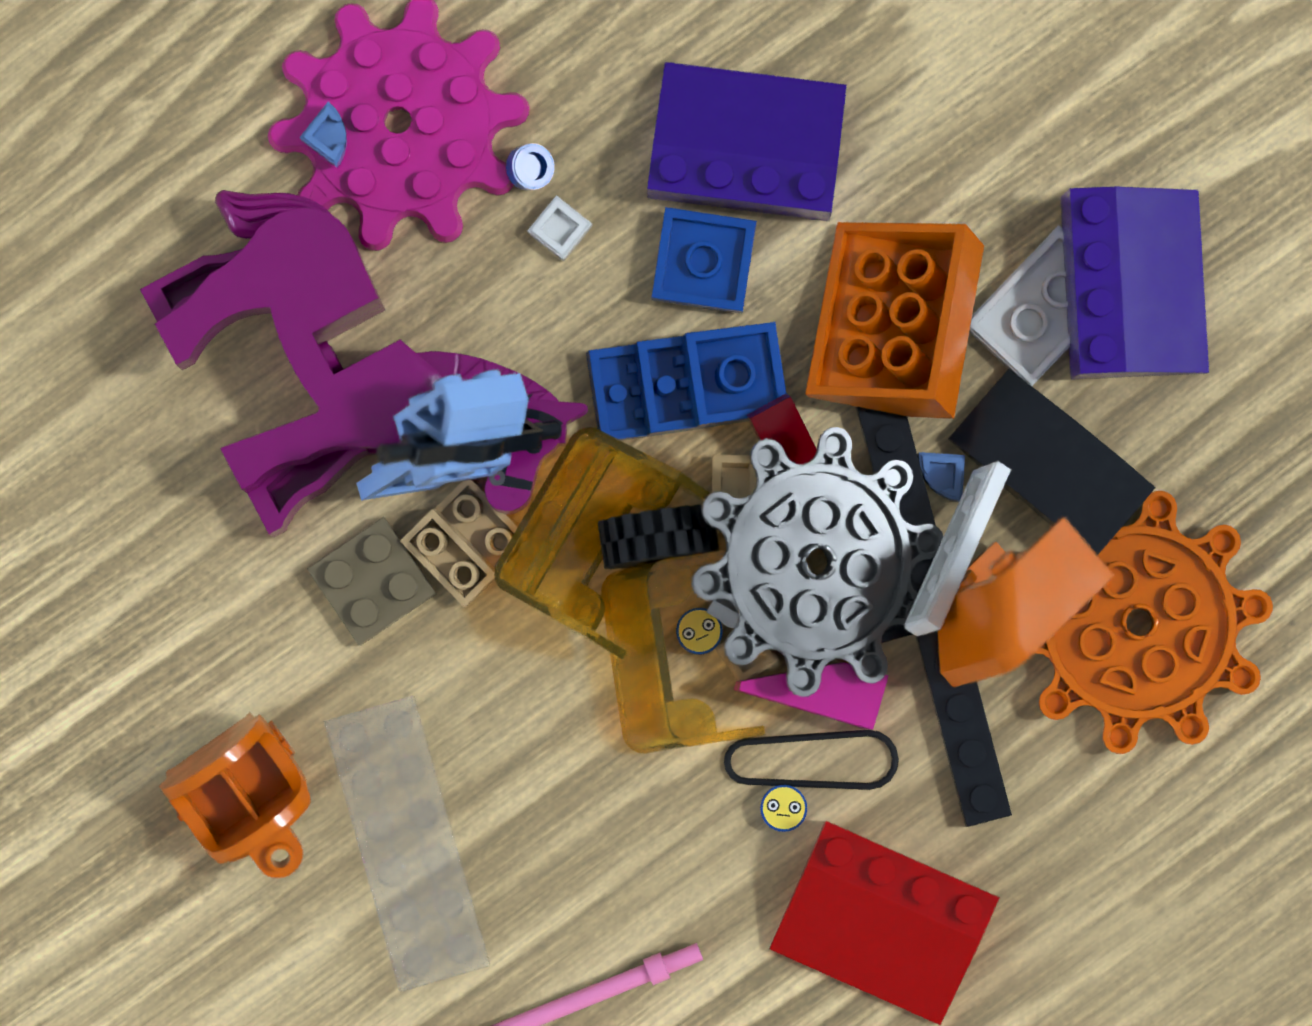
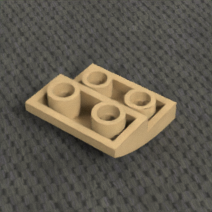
[400,479,535,608]

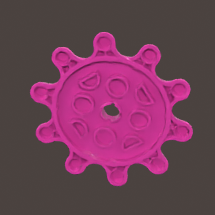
[268,0,529,251]

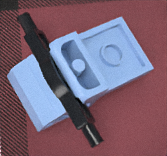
[356,370,562,501]

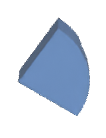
[299,102,347,168]
[918,452,965,502]

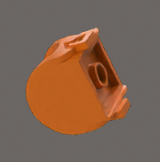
[159,712,311,878]

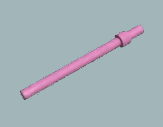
[491,943,703,1026]

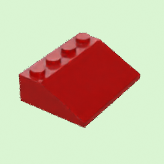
[769,821,1000,1025]

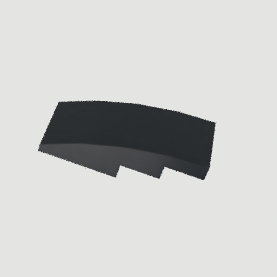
[948,369,1156,555]

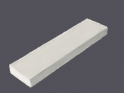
[904,461,1011,636]

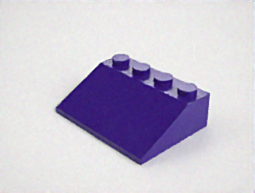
[647,62,847,221]
[1060,186,1209,380]

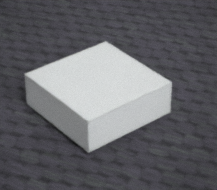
[527,195,592,262]

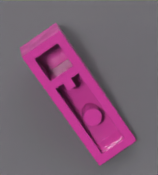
[734,663,888,730]

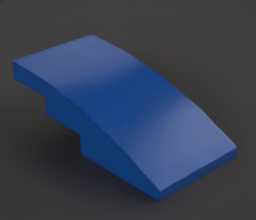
[586,322,786,444]

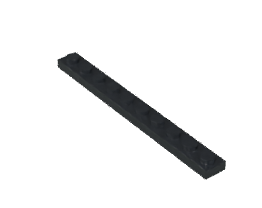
[855,406,1012,827]

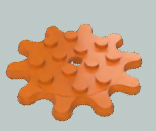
[1034,491,1273,754]

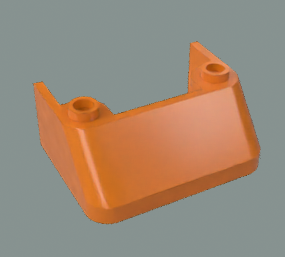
[938,517,1114,687]

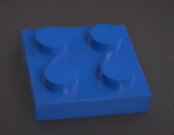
[651,207,757,314]

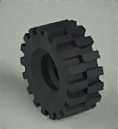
[598,504,720,569]

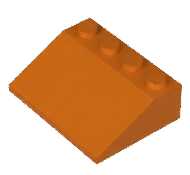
[805,222,984,419]

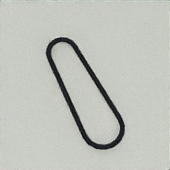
[724,730,899,790]

